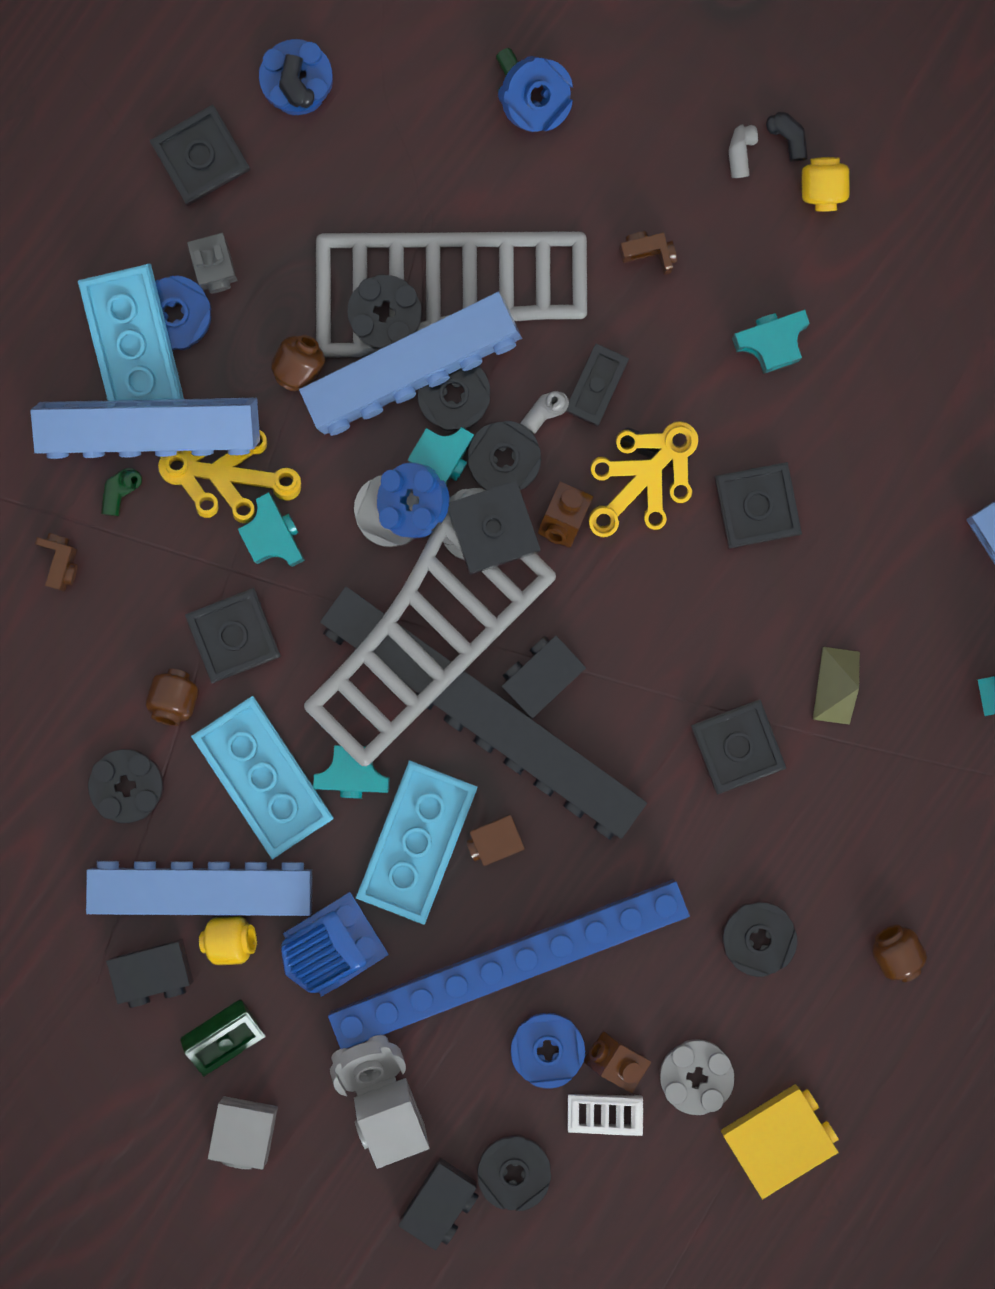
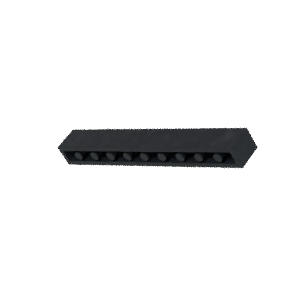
[320,587,647,840]

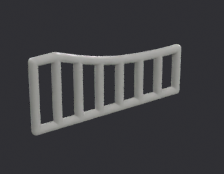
[316,231,587,358]
[304,491,556,766]

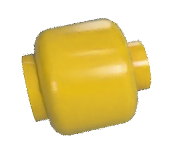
[802,157,850,211]
[199,916,257,965]

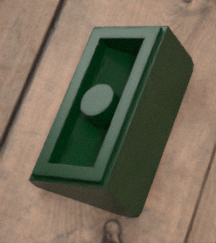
[180,999,265,1077]

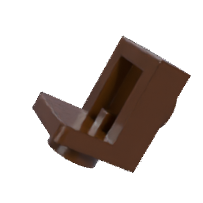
[619,231,677,275]
[538,481,594,548]
[35,533,78,591]
[585,1032,651,1093]

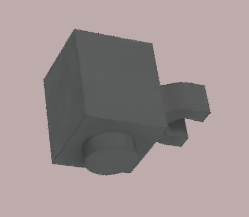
[187,233,238,293]

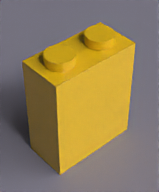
[720,1084,839,1200]

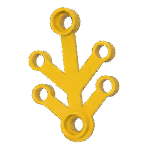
[589,421,698,537]
[158,430,301,523]

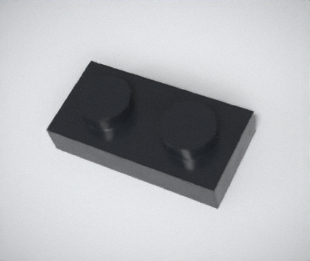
[565,343,629,427]

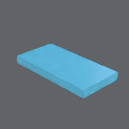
[78,264,184,401]
[191,696,334,859]
[356,760,478,925]

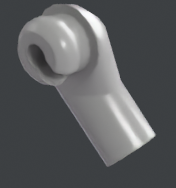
[728,124,758,178]
[520,391,569,435]

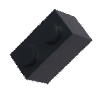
[502,636,586,718]
[106,939,194,1008]
[398,1158,479,1251]

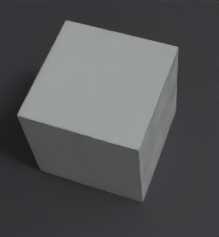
[354,1078,430,1169]
[208,1096,278,1170]

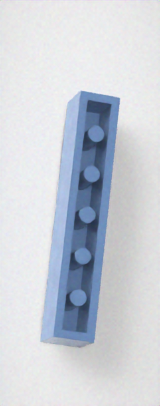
[299,291,522,436]
[31,398,260,459]
[86,861,313,916]

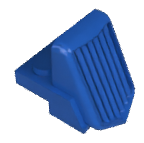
[281,892,389,997]

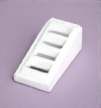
[568,1094,643,1136]

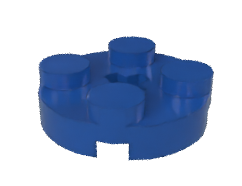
[259,39,333,115]
[498,56,573,132]
[155,275,211,350]
[377,463,449,538]
[511,1013,585,1089]

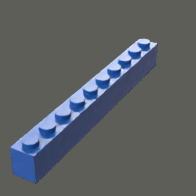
[328,879,690,1049]

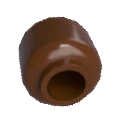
[271,335,325,391]
[145,669,199,726]
[872,925,927,982]

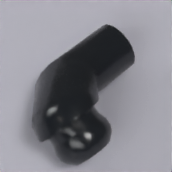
[279,54,315,108]
[766,112,808,162]

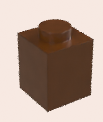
[466,814,525,866]

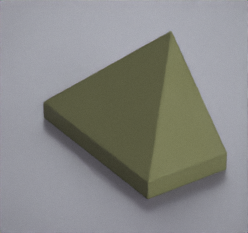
[812,647,860,725]

